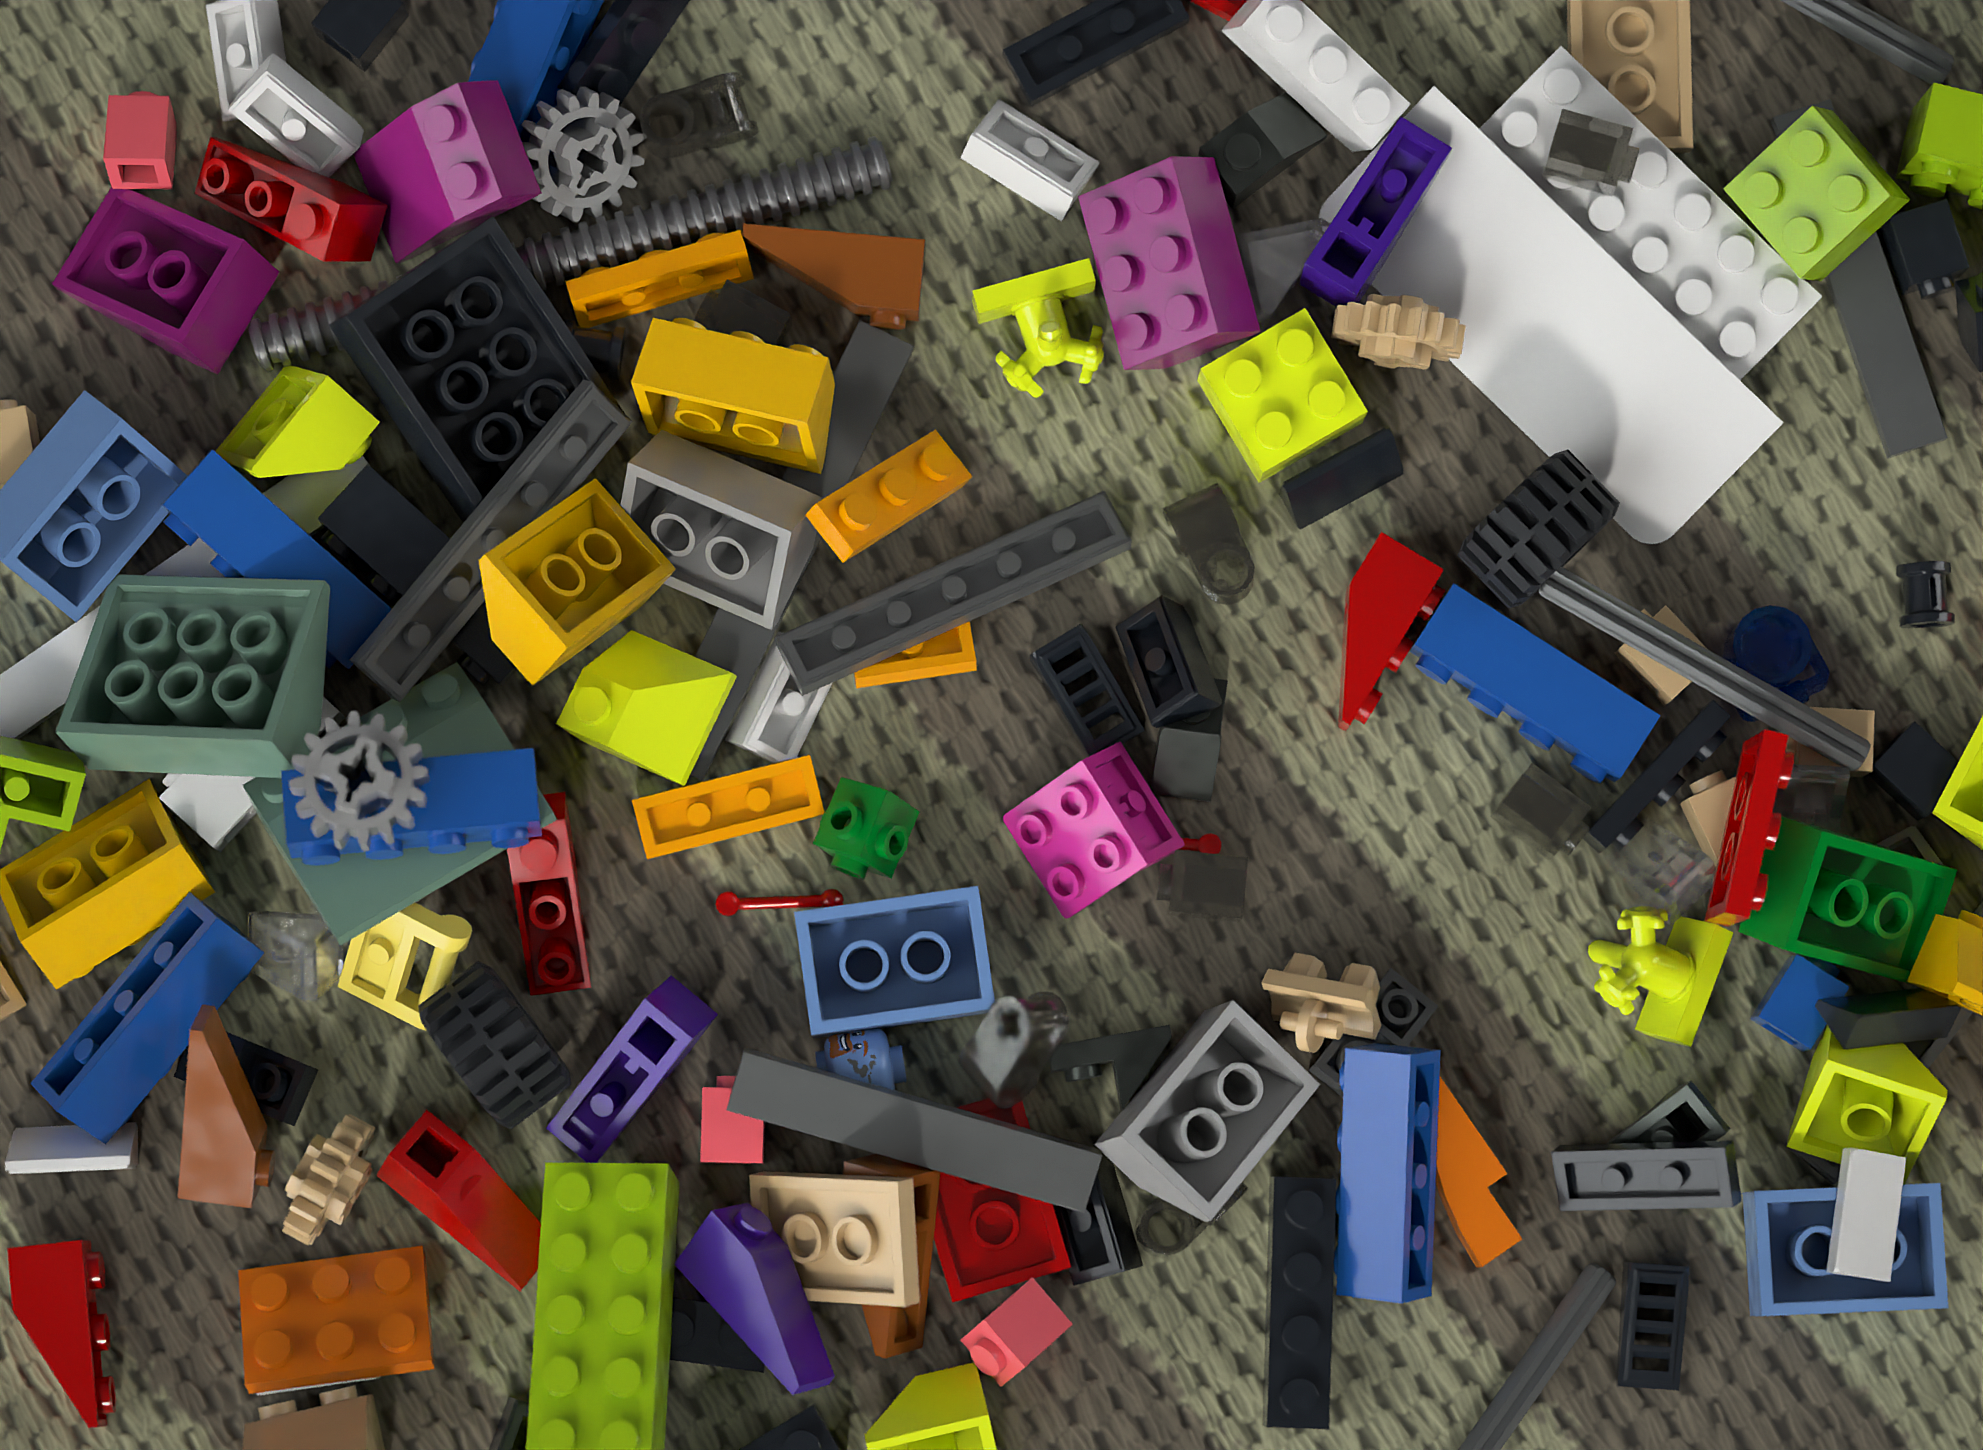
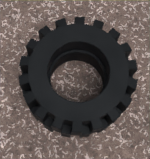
[1458,449,1620,608]
[418,961,571,1130]

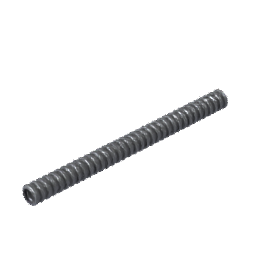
[249,136,892,372]

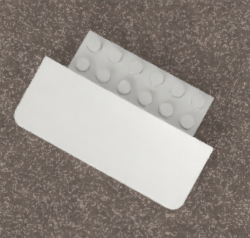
[1319,46,1822,544]

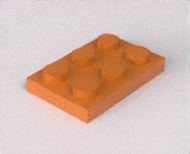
[238,1246,435,1394]

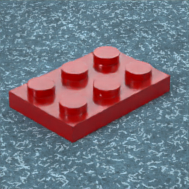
[1705,729,1794,927]
[934,1089,1071,1303]

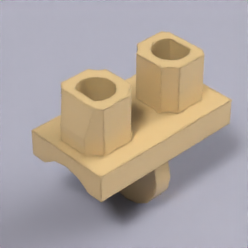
[1262,953,1382,1053]

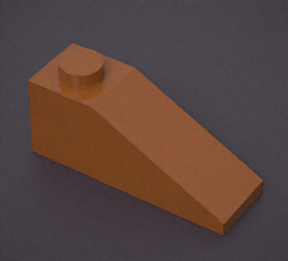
[742,223,925,330]
[178,1004,275,1208]
[843,1153,940,1359]

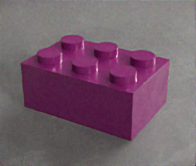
[1078,156,1261,370]

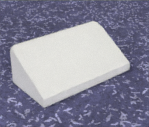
[206,0,286,121]
[228,53,364,177]
[961,99,1100,221]
[725,632,832,763]
[5,1122,139,1174]
[1827,1147,1906,1282]

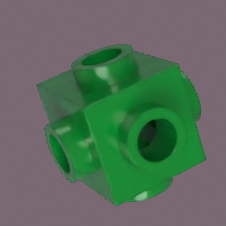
[813,777,920,880]

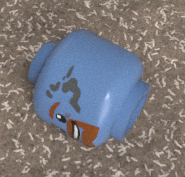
[815,1028,907,1090]

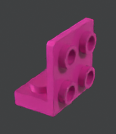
[1003,741,1185,919]

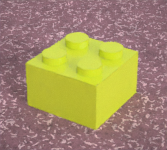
[1197,308,1368,483]

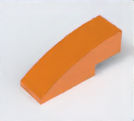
[1436,1077,1522,1268]

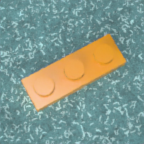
[565,230,754,328]
[805,429,973,563]
[632,754,825,859]

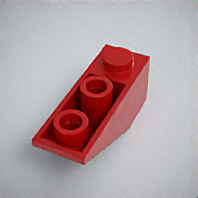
[194,137,388,262]
[1338,532,1445,731]
[507,792,591,996]
[376,1110,541,1292]
[7,1240,116,1428]

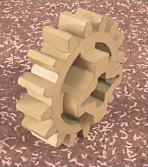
[1331,294,1466,370]
[282,1114,376,1245]

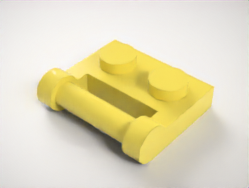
[337,903,472,1030]

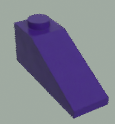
[1300,117,1452,307]
[546,975,718,1163]
[674,1202,835,1395]

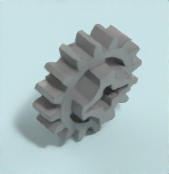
[521,87,645,222]
[289,711,430,851]

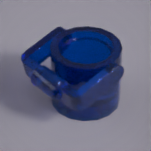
[1723,605,1830,722]

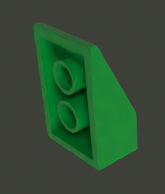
[1738,816,1957,984]

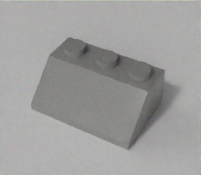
[620,430,823,630]
[1094,1000,1321,1222]

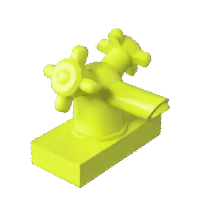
[972,258,1104,398]
[1588,906,1734,1047]

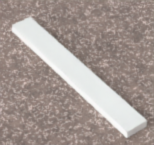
[0,456,370,739]

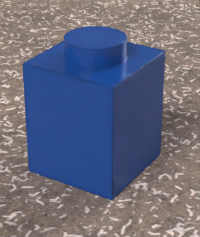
[1750,954,1849,1052]

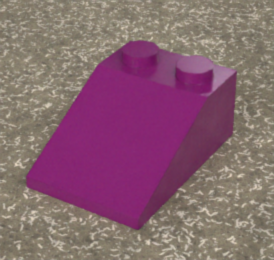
[353,80,542,264]
[52,187,280,375]

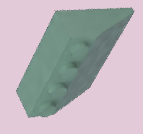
[56,575,330,778]
[242,662,557,946]

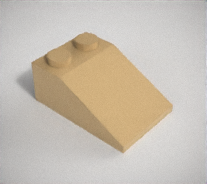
[243,1385,385,1450]

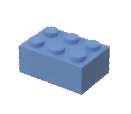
[0,390,187,623]
[794,886,996,1039]
[1742,1183,1948,1316]

